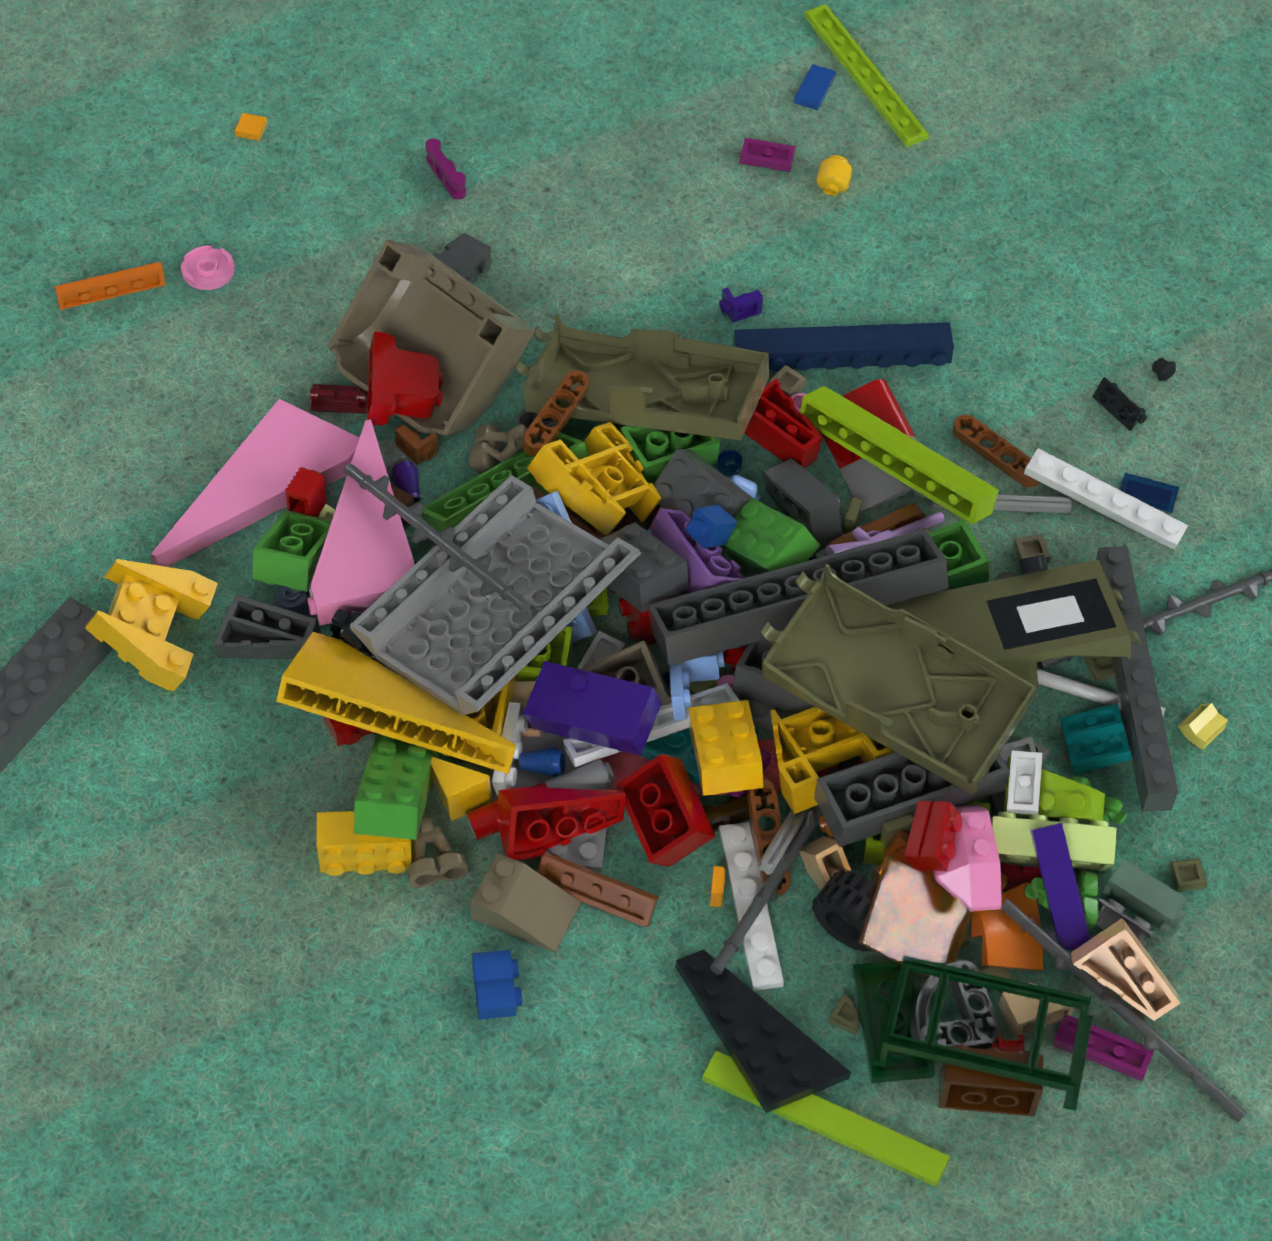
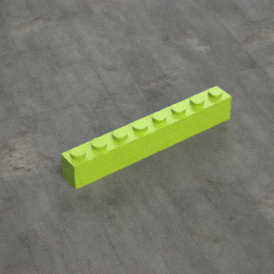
[800,386,999,525]

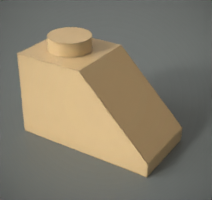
[799,836,851,890]
[999,983,1074,1037]

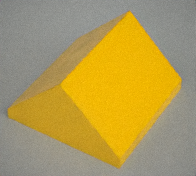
[431,757,492,821]

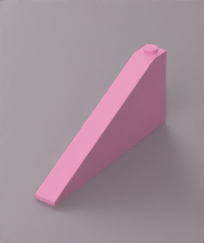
[151,399,360,567]
[307,419,415,626]

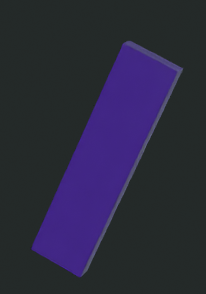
[1030,823,1090,950]

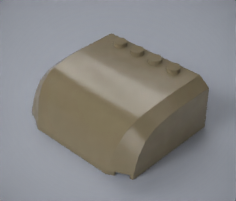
[327,240,535,435]

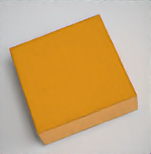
[234,112,268,141]
[710,866,726,907]

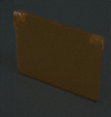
[859,856,973,987]

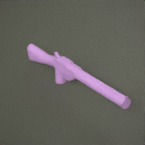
[825,512,946,556]

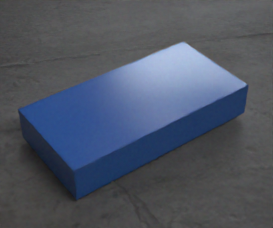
[794,64,836,110]

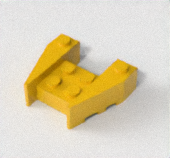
[527,422,662,536]
[85,559,218,691]
[770,707,895,814]

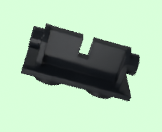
[1093,377,1148,431]

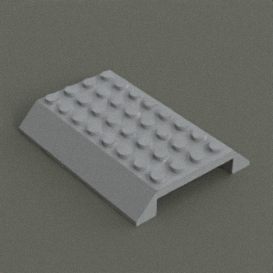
[350,475,641,715]

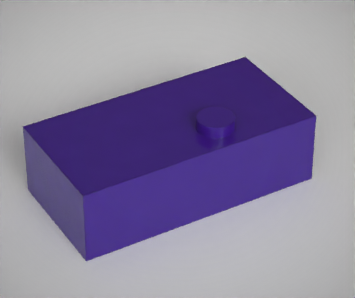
[523,661,662,756]

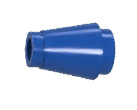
[519,747,565,777]

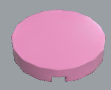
[181,245,235,290]

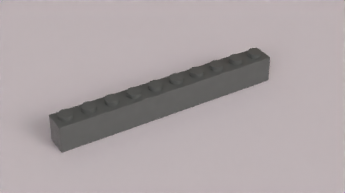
[1096,546,1178,812]

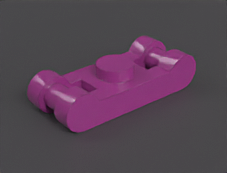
[425,138,466,200]

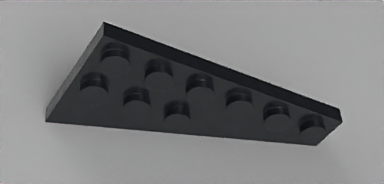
[675,949,851,1113]

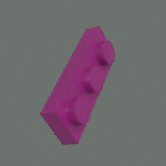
[1053,1014,1154,1081]

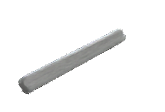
[932,494,1072,513]
[758,807,812,874]

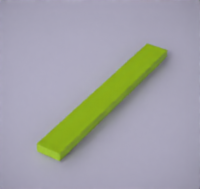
[804,4,929,147]
[702,1051,950,1187]

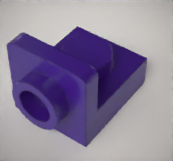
[719,288,763,323]

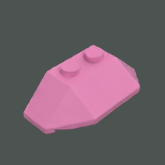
[934,804,1002,911]

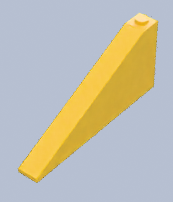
[276,632,516,774]

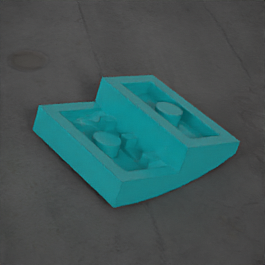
[1060,703,1132,774]

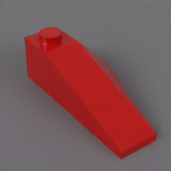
[497,787,626,860]

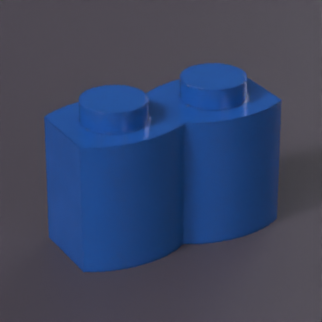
[472,950,522,1020]

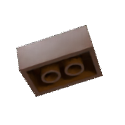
[938,1044,1043,1117]

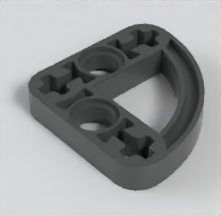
[910,960,1001,1049]

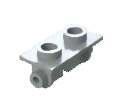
[1095,898,1153,948]

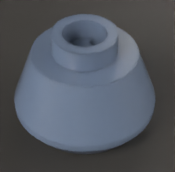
[273,586,310,616]

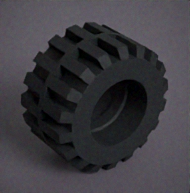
[812,870,897,952]

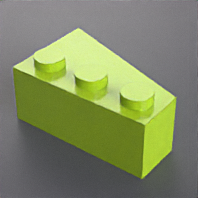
[1004,756,1105,824]

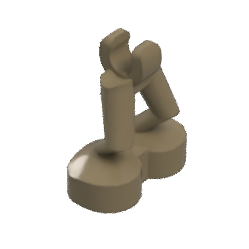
[469,423,533,474]
[407,816,468,888]

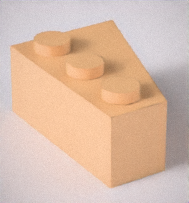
[1071,918,1180,1021]

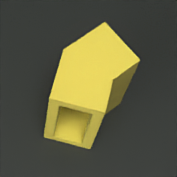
[1178,703,1228,750]

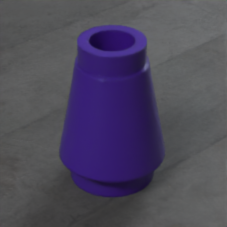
[391,461,421,503]

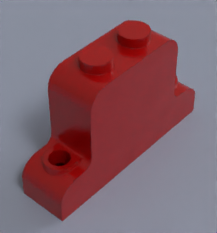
[367,331,443,426]

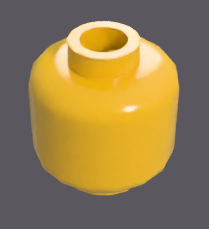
[816,155,853,196]

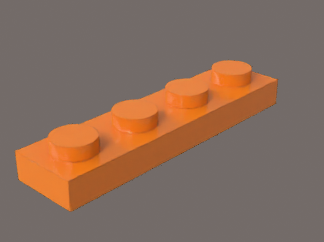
[54,262,166,310]

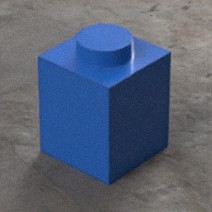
[685,505,737,548]

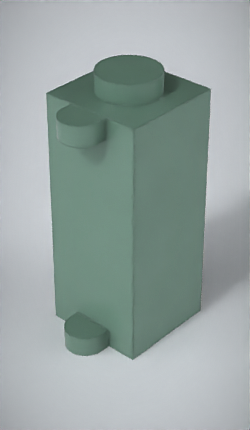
[1101,859,1188,935]

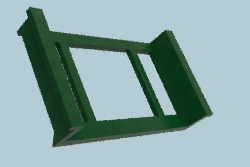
[872,955,1093,1111]

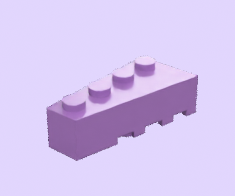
[649,508,748,594]

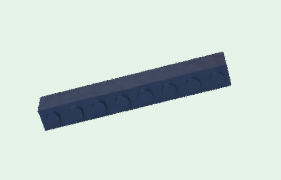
[733,322,954,372]

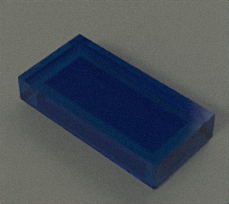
[1120,473,1179,513]

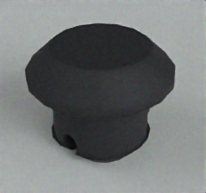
[1152,358,1176,381]

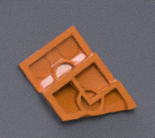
[971,883,1043,971]

